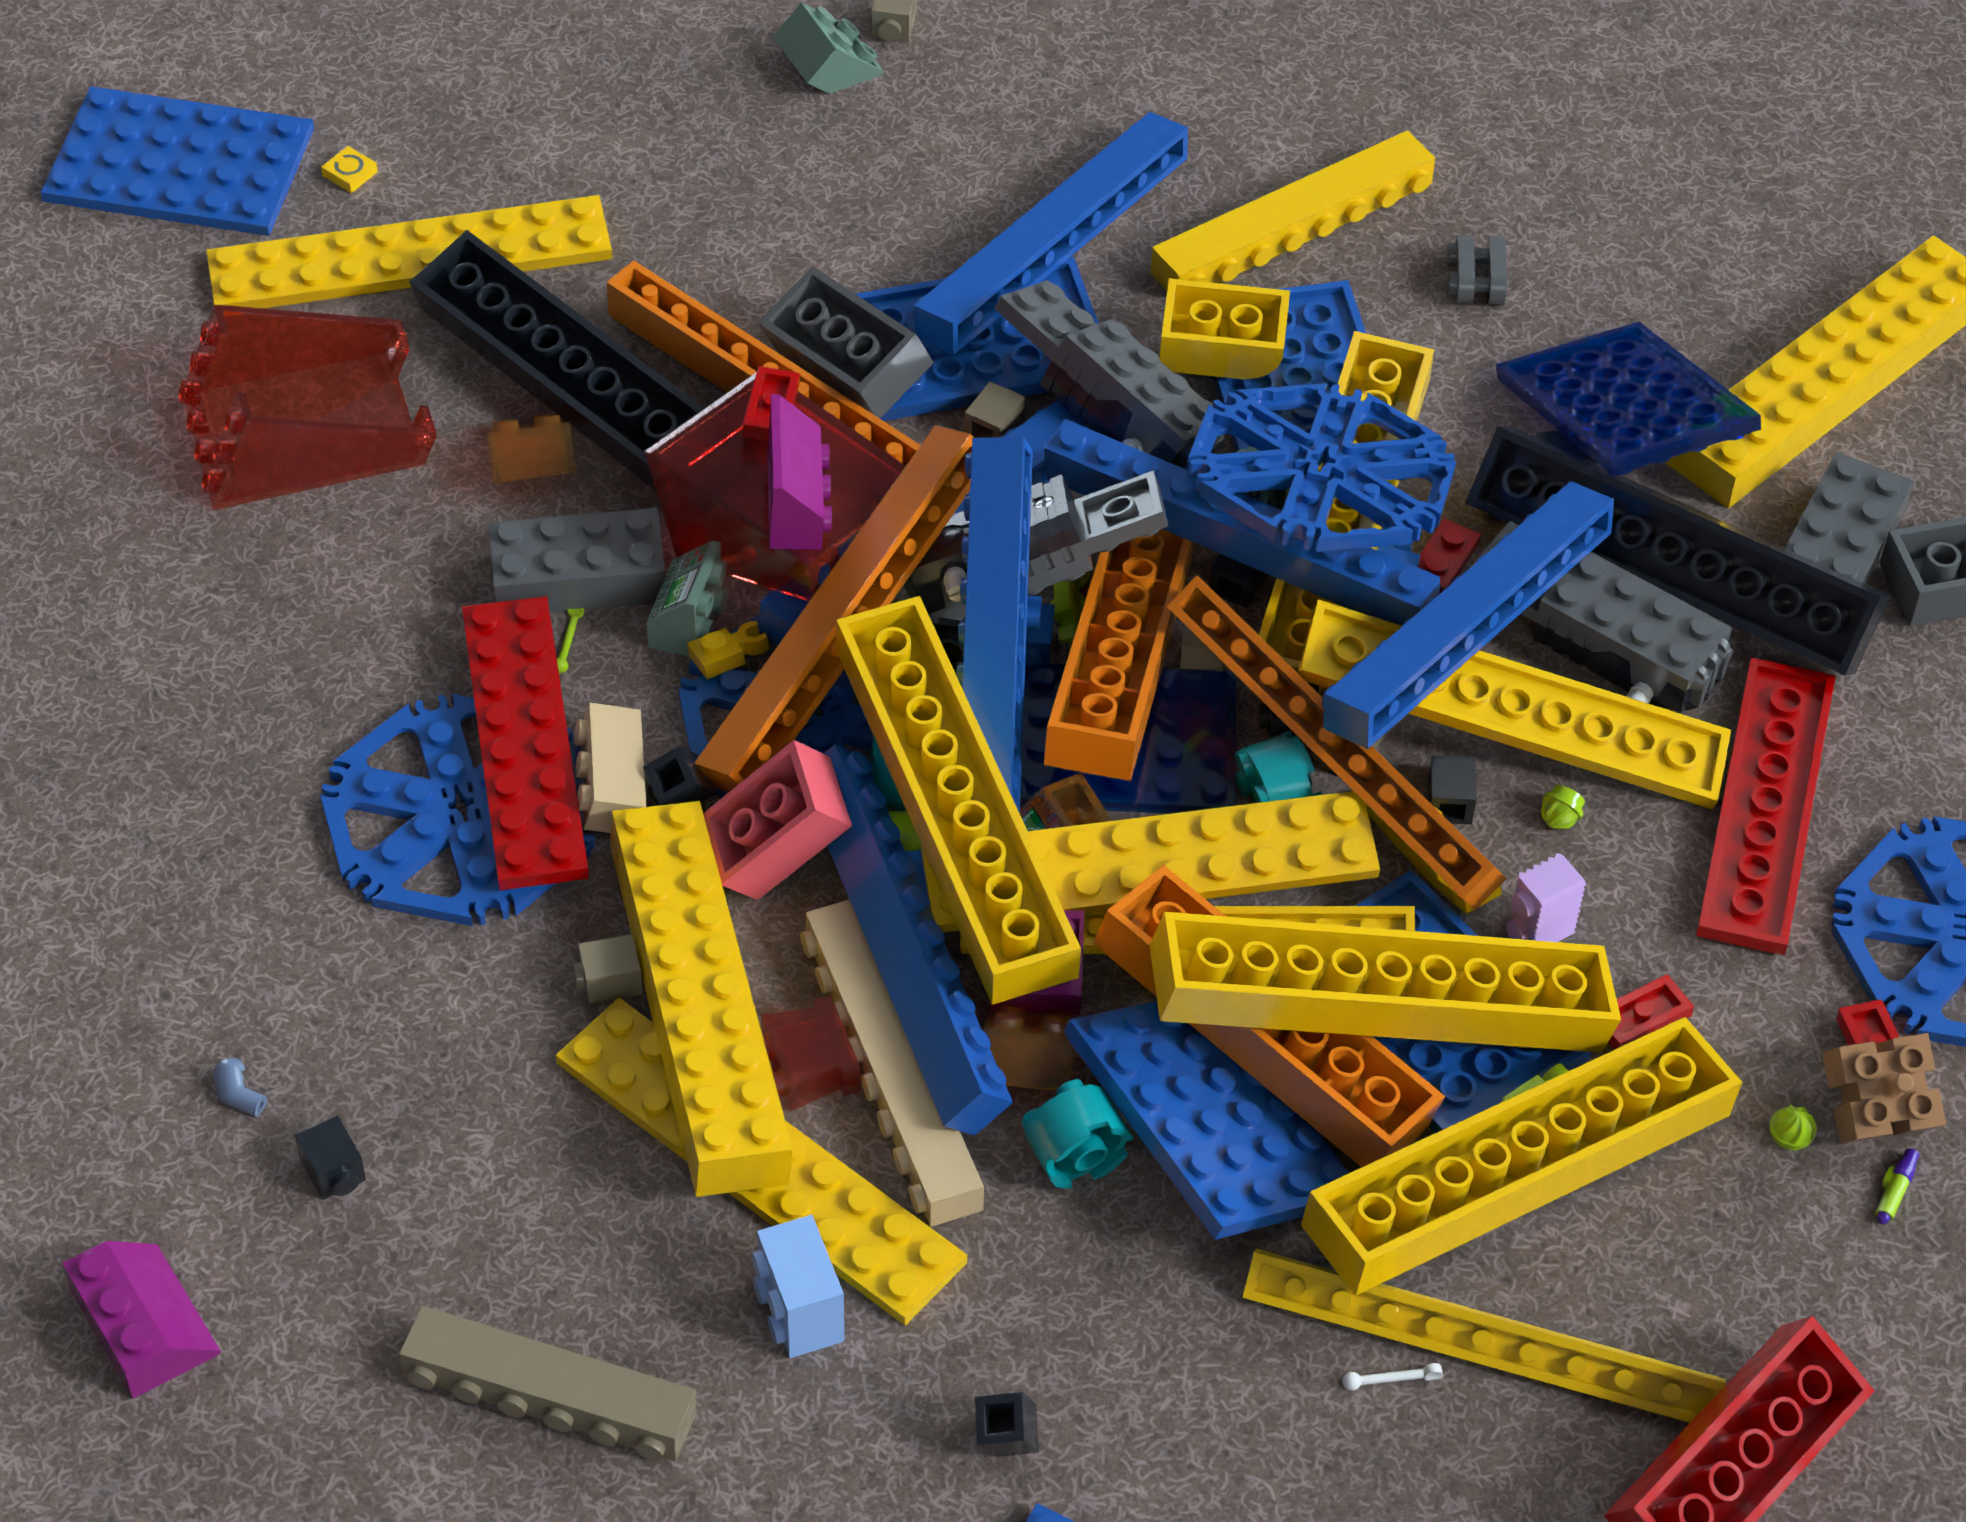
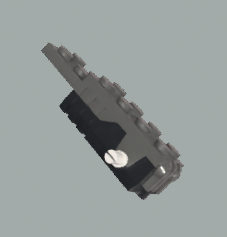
[994,280,1225,470]
[903,470,1168,621]
[1468,521,1733,714]

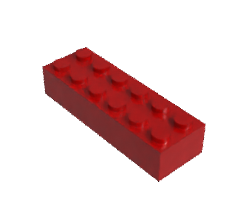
[1604,1316,1875,1522]

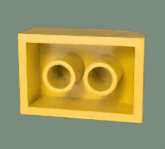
[1159,278,1290,379]

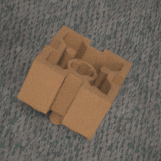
[1822,1033,1946,1144]

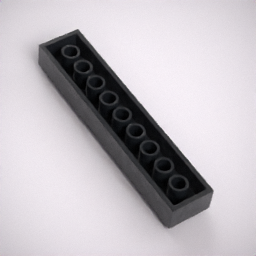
[409,230,756,522]
[1465,426,1891,676]

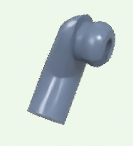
[213,1058,267,1117]

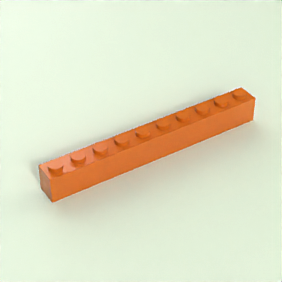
[606,260,921,496]
[694,425,974,792]
[1167,575,1507,910]

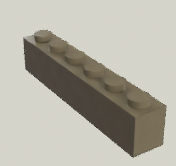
[399,1306,697,1461]

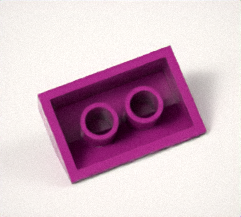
[767,394,832,550]
[62,1241,221,1399]

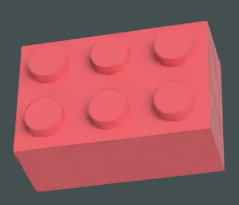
[703,740,852,899]

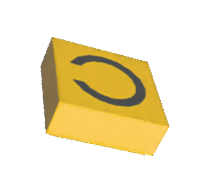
[321,146,378,193]

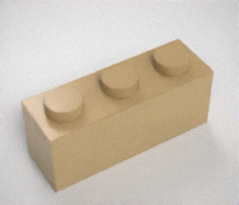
[574,703,646,833]

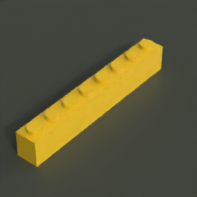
[1150,130,1435,291]

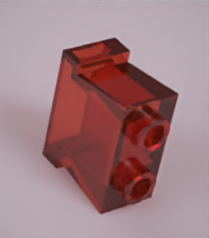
[761,995,861,1112]

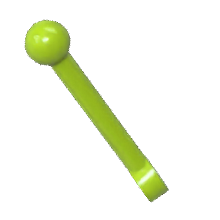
[557,608,584,673]

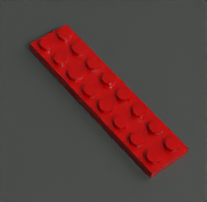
[462,596,589,890]
[1696,658,1836,956]

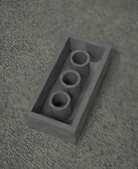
[758,266,934,418]
[1785,452,1914,585]
[489,507,665,613]
[1879,517,1966,626]

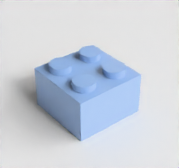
[751,1215,844,1358]

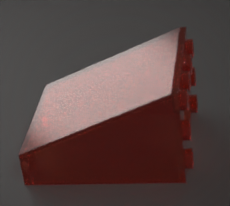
[179,304,437,510]
[645,372,906,602]

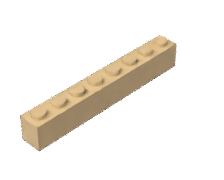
[800,899,984,1227]

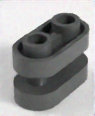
[1447,235,1507,305]

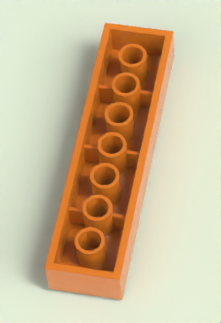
[1044,529,1194,781]
[1093,865,1445,1168]

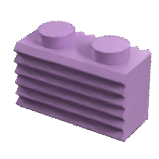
[1506,853,1586,942]

